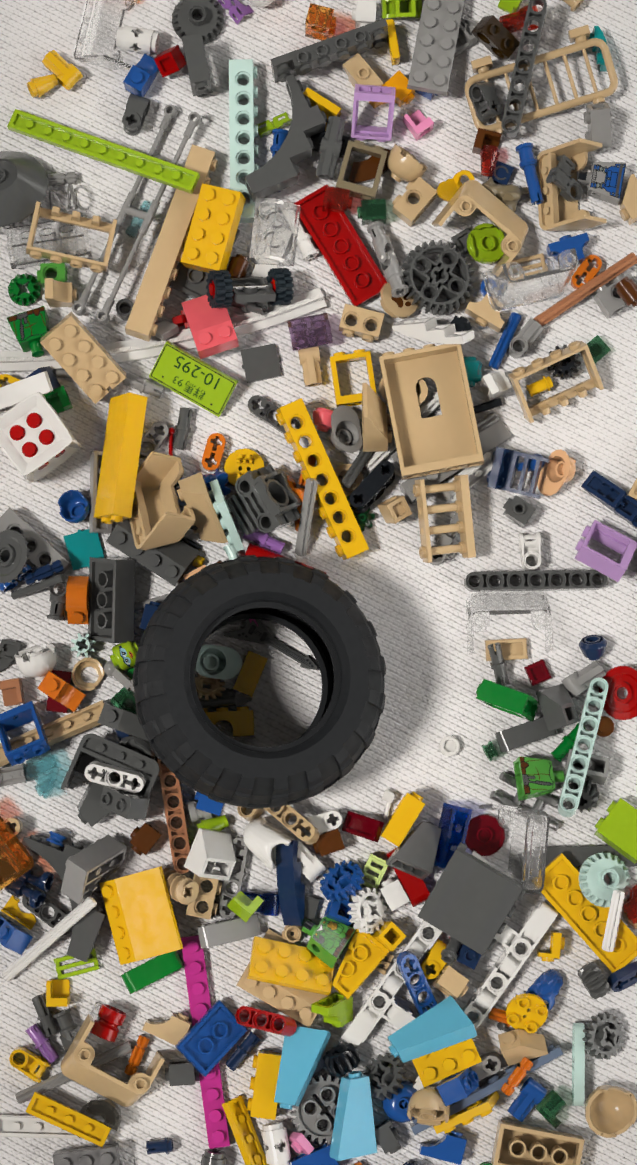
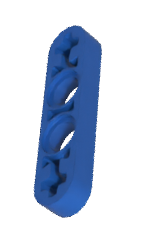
[397,951,437,1015]

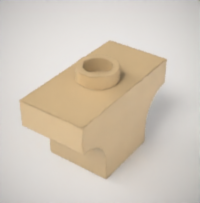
[342,53,384,88]
[464,293,505,333]

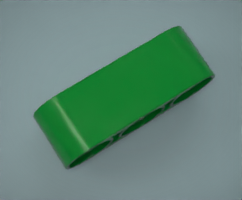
[121,951,184,994]

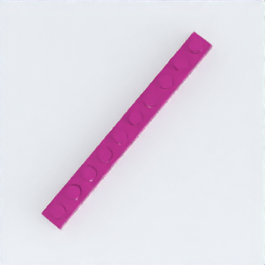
[181,935,230,1149]

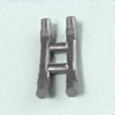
[490,772,568,831]

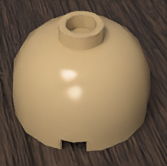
[387,144,428,183]
[407,1086,450,1126]

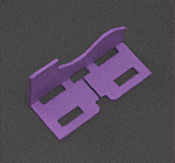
[218,0,254,25]

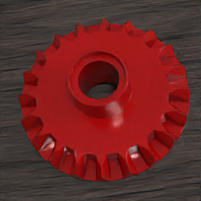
[599,666,637,720]

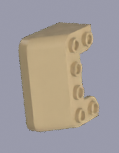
[129,451,196,551]

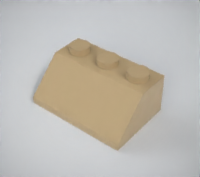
[177,472,228,543]

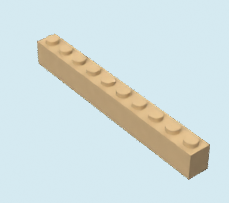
[125,144,218,342]

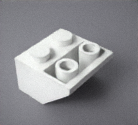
[184,828,236,881]

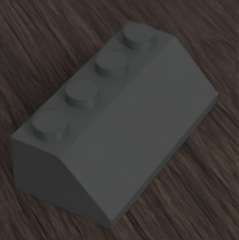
[106,519,200,586]
[88,557,135,643]

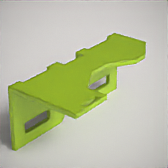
[257,112,292,138]

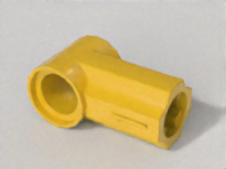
[42,50,83,91]

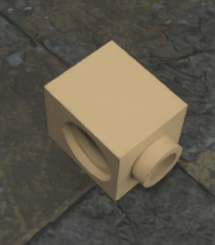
[377,495,412,524]

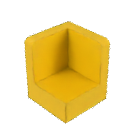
[46,979,70,1007]

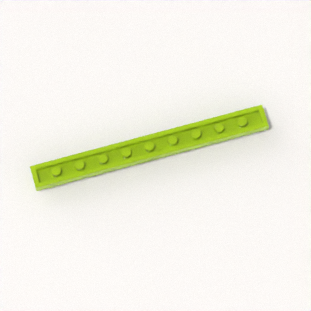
[7,109,200,194]

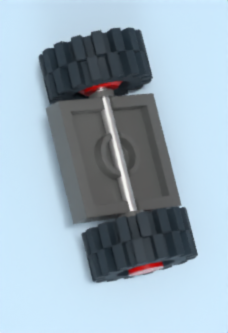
[206,268,294,308]

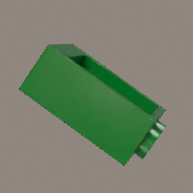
[476,679,539,722]

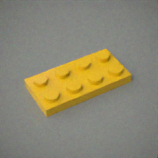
[247,936,334,996]

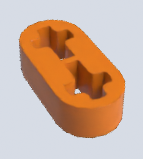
[571,255,602,289]
[202,433,226,472]

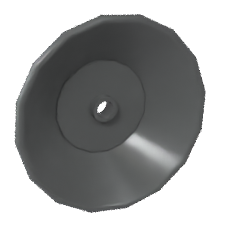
[0,151,49,227]

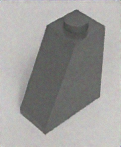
[77,761,120,827]
[386,821,441,880]

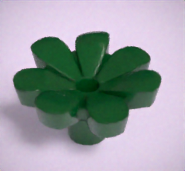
[353,508,375,532]

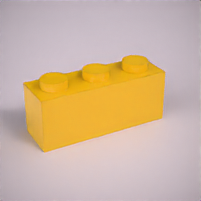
[247,1050,282,1120]

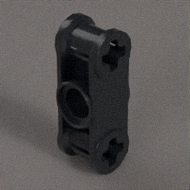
[349,461,395,514]

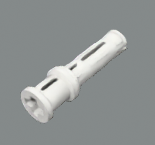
[279,201,319,261]

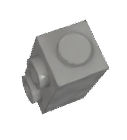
[583,102,613,151]

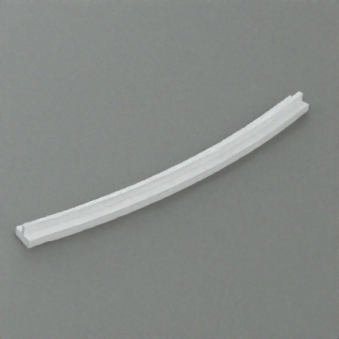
[0,288,327,372]

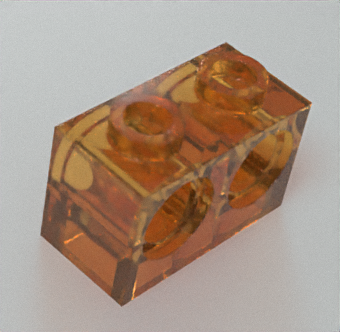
[305,3,337,41]

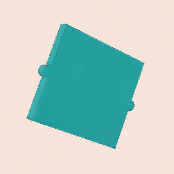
[63,529,105,571]

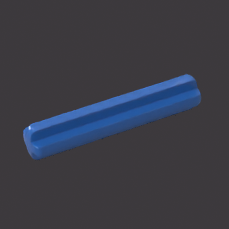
[489,312,521,370]

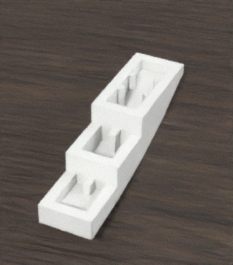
[392,317,475,344]

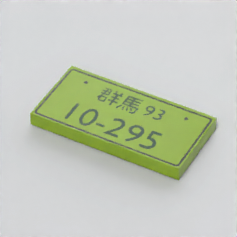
[149,341,238,417]

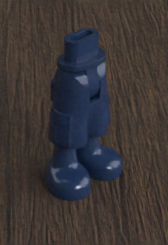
[0,859,54,909]

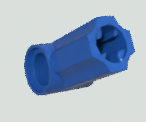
[507,1077,548,1122]

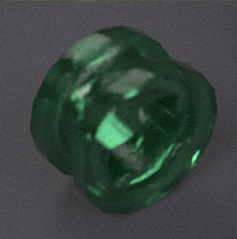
[481,741,499,762]

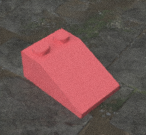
[181,295,239,359]

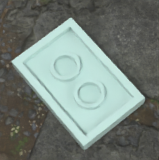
[208,479,244,552]

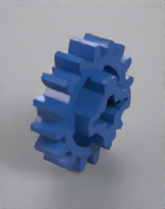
[320,861,365,903]

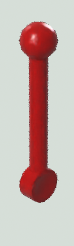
[168,427,175,456]

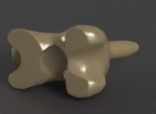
[482,177,529,213]

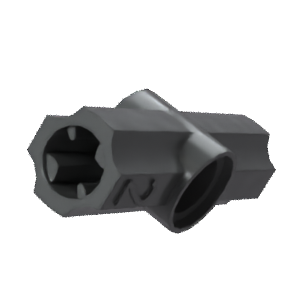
[316,116,346,180]

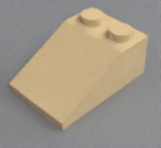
[362,383,392,452]

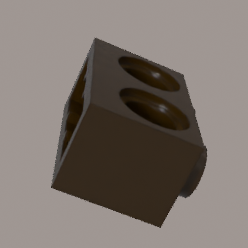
[471,15,520,60]

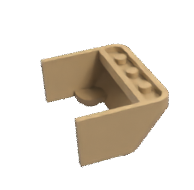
[536,138,607,231]
[432,180,528,276]
[61,1014,165,1107]

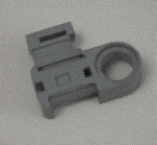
[546,155,583,202]

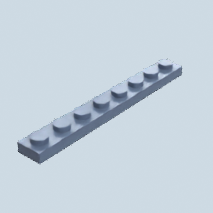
[410,1044,563,1135]

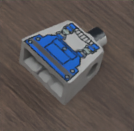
[577,162,626,205]

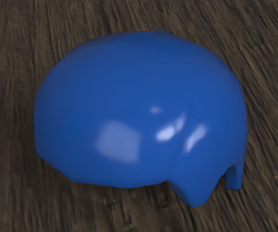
[58,490,90,523]

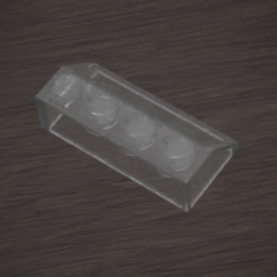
[7,216,92,269]

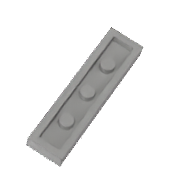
[89,451,112,534]

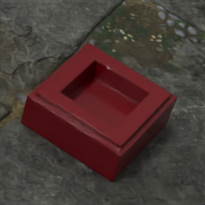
[524,659,551,686]

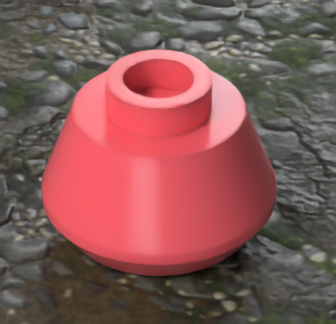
[313,407,333,432]

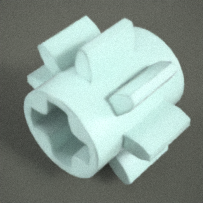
[71,633,96,658]

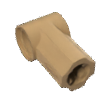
[298,345,322,387]

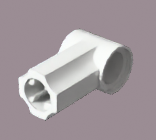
[297,840,327,883]

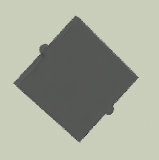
[240,343,282,383]

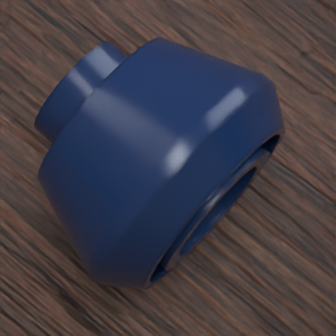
[579,635,607,661]

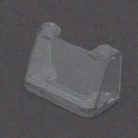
[482,248,578,311]

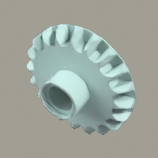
[578,852,631,907]

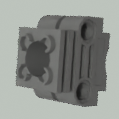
[226,464,302,536]

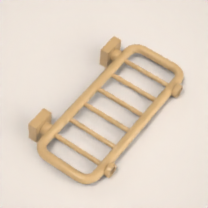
[464,25,618,135]

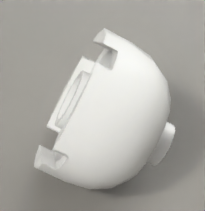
[14,644,57,680]

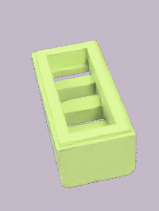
[360,853,388,898]

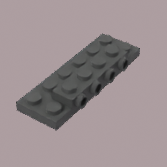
[271,18,388,83]

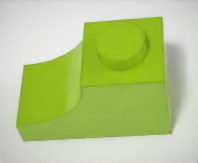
[311,992,353,1028]

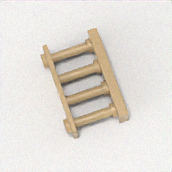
[413,475,476,563]

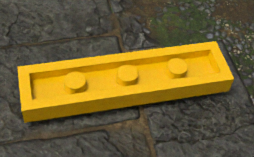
[26,1091,112,1147]
[222,1095,269,1165]

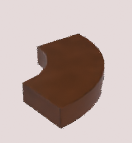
[348,148,390,184]

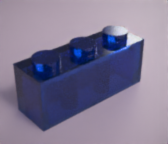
[434,803,472,868]

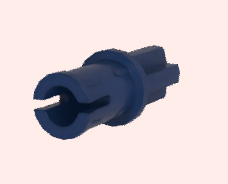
[225,1031,261,1071]

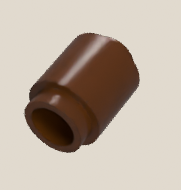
[227,254,250,278]
[614,276,637,307]

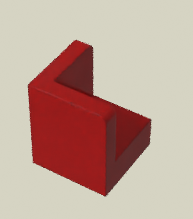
[154,45,186,77]

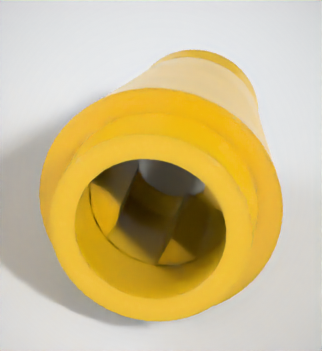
[27,74,58,98]

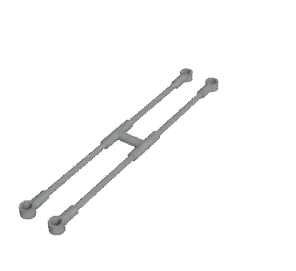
[72,104,202,324]

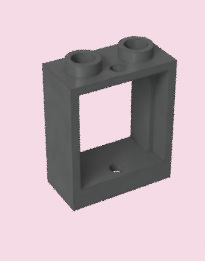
[182,33,213,97]

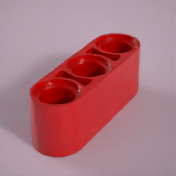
[386,848,430,907]
[235,1006,297,1037]

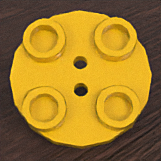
[224,448,264,487]
[506,993,548,1034]

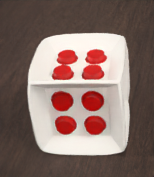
[0,392,81,483]

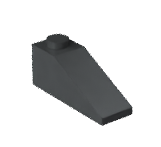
[97,703,149,741]

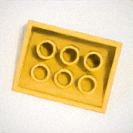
[99,866,183,965]

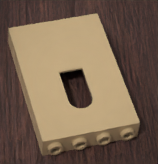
[379,344,484,480]

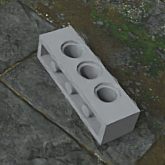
[0,508,72,580]

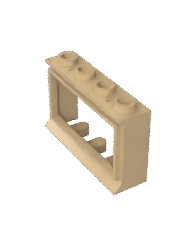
[26,201,117,273]
[508,341,604,423]

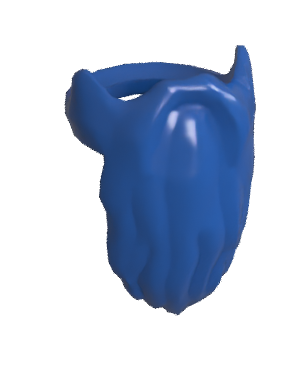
[526,969,563,1010]

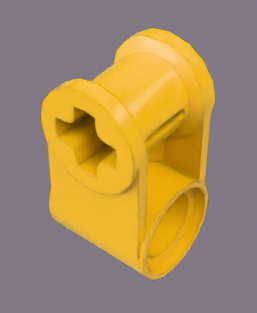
[420,938,447,979]
[9,1046,51,1083]

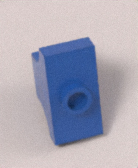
[546,232,589,269]

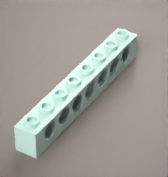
[229,59,259,223]

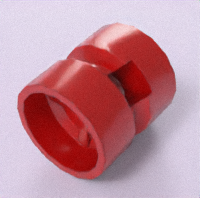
[90,1004,127,1042]

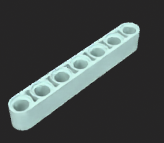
[558,678,608,818]

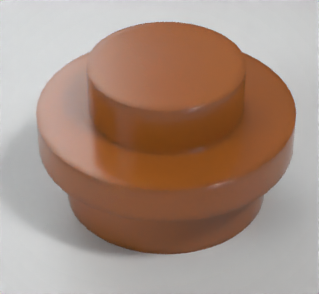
[597,716,614,737]

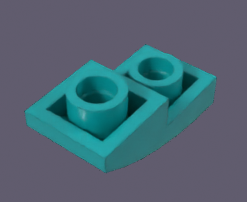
[588,26,607,72]

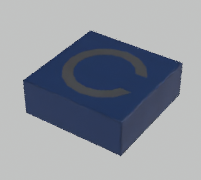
[488,160,514,185]

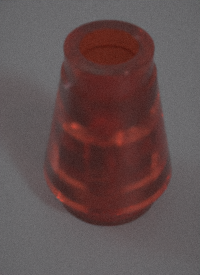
[480,145,500,177]

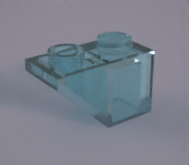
[25,750,60,799]

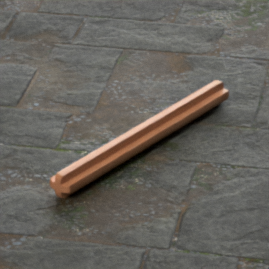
[533,252,637,327]

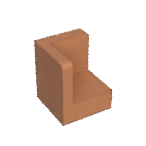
[0,678,25,707]

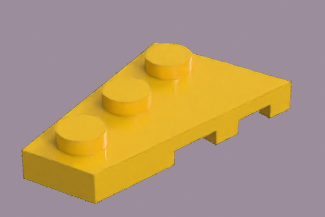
[332,929,390,1000]
[433,1091,500,1134]

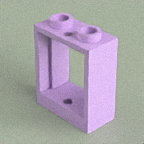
[351,84,396,142]
[574,520,637,582]

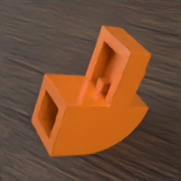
[66,576,89,624]

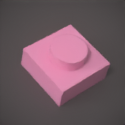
[288,1131,315,1155]

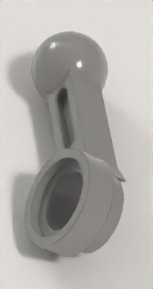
[104,660,134,692]

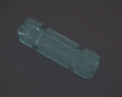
[125,200,151,238]

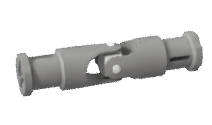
[367,221,409,298]

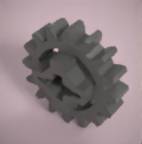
[582,1013,626,1060]
[363,1053,407,1101]

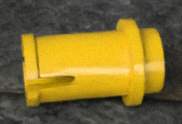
[526,376,554,397]

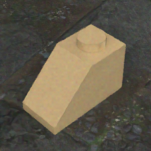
[619,174,637,225]
[498,1029,548,1066]

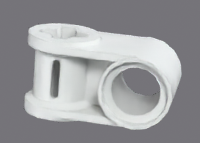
[518,532,541,571]
[304,810,343,837]

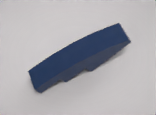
[581,470,637,529]
[276,840,305,926]

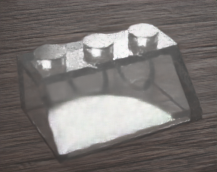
[249,198,301,266]

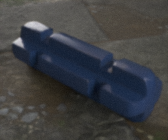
[24,560,64,585]

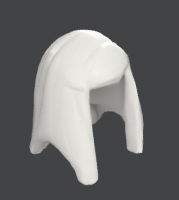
[243,817,295,871]

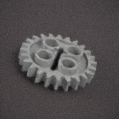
[290,1074,340,1144]

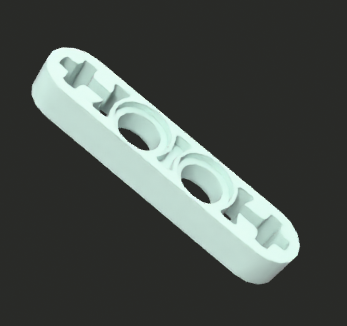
[572,1023,585,1106]

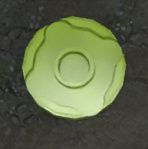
[467,223,505,264]

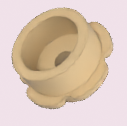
[282,925,302,944]

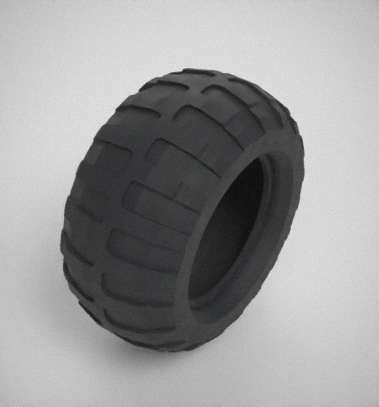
[133,555,386,809]

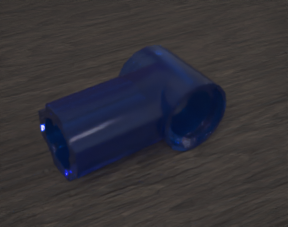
[243,892,280,916]

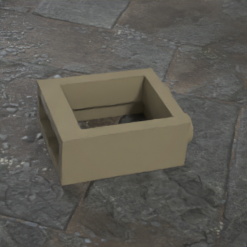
[335,140,388,203]

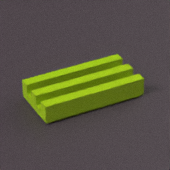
[54,948,100,980]

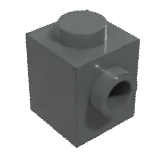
[502,495,536,528]

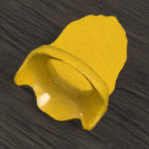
[436,170,475,202]

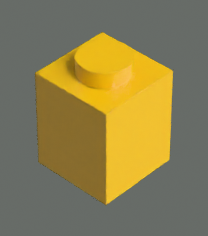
[372,921,406,951]

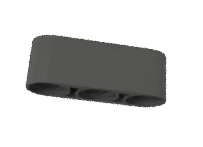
[494,717,558,753]

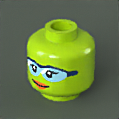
[110,641,138,670]

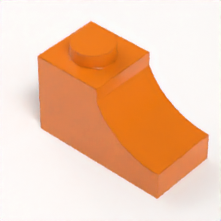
[37,671,86,712]

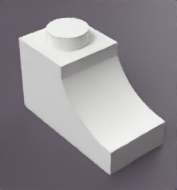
[479,369,512,401]

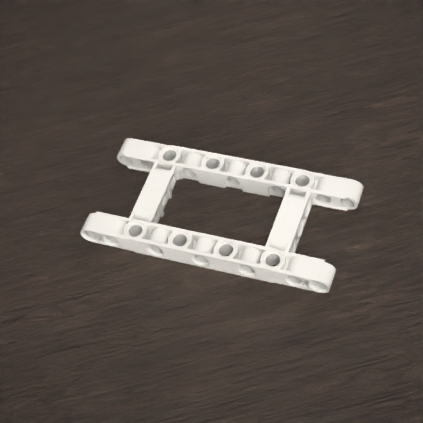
[341,851,559,1091]

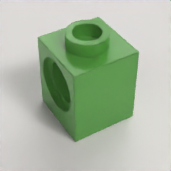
[37,263,68,288]

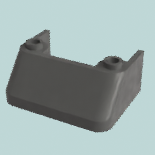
[60,734,160,822]

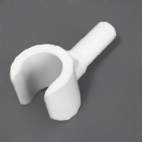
[381,789,395,820]

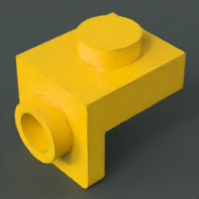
[537,931,565,962]

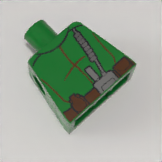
[7,306,50,358]

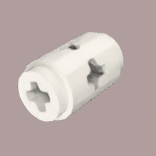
[116,26,160,55]
[261,1121,291,1165]

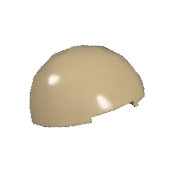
[585,1085,637,1138]

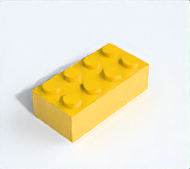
[180,183,246,273]

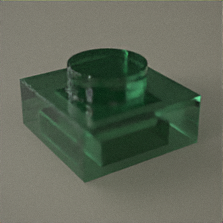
[587,335,611,364]

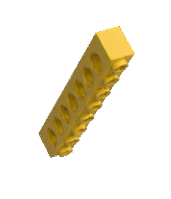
[276,398,369,560]

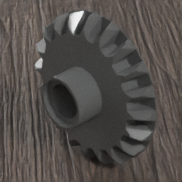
[172,0,224,44]
[0,530,30,584]

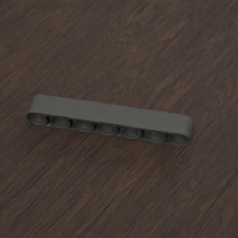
[501,0,547,138]
[464,570,608,592]

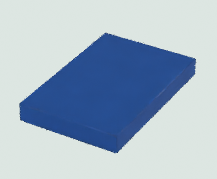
[175,1000,248,1077]

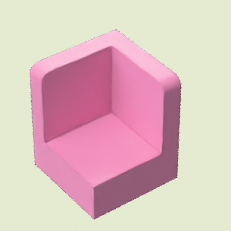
[403,110,434,140]

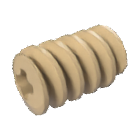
[162,867,199,905]

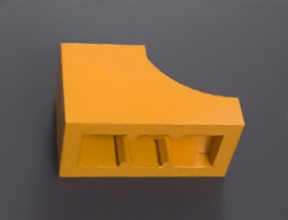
[369,71,415,109]

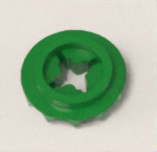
[8,273,41,306]

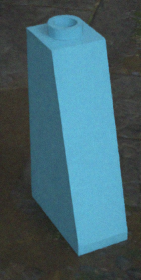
[387,995,477,1063]
[274,1026,331,1110]
[330,1071,377,1161]

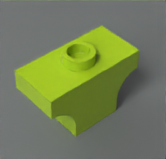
[381,0,422,19]

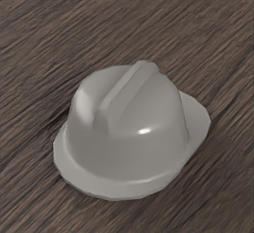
[330,405,363,453]

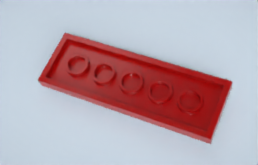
[292,184,387,307]

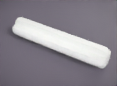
[602,890,625,952]

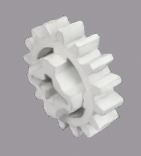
[347,887,387,933]

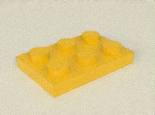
[412,1038,482,1088]

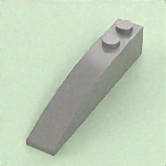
[400,420,512,504]

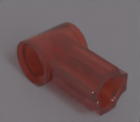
[499,5,538,33]

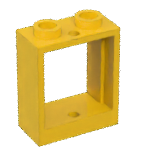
[330,349,377,408]
[380,792,425,847]

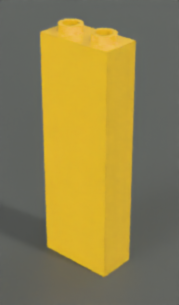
[94,392,147,524]

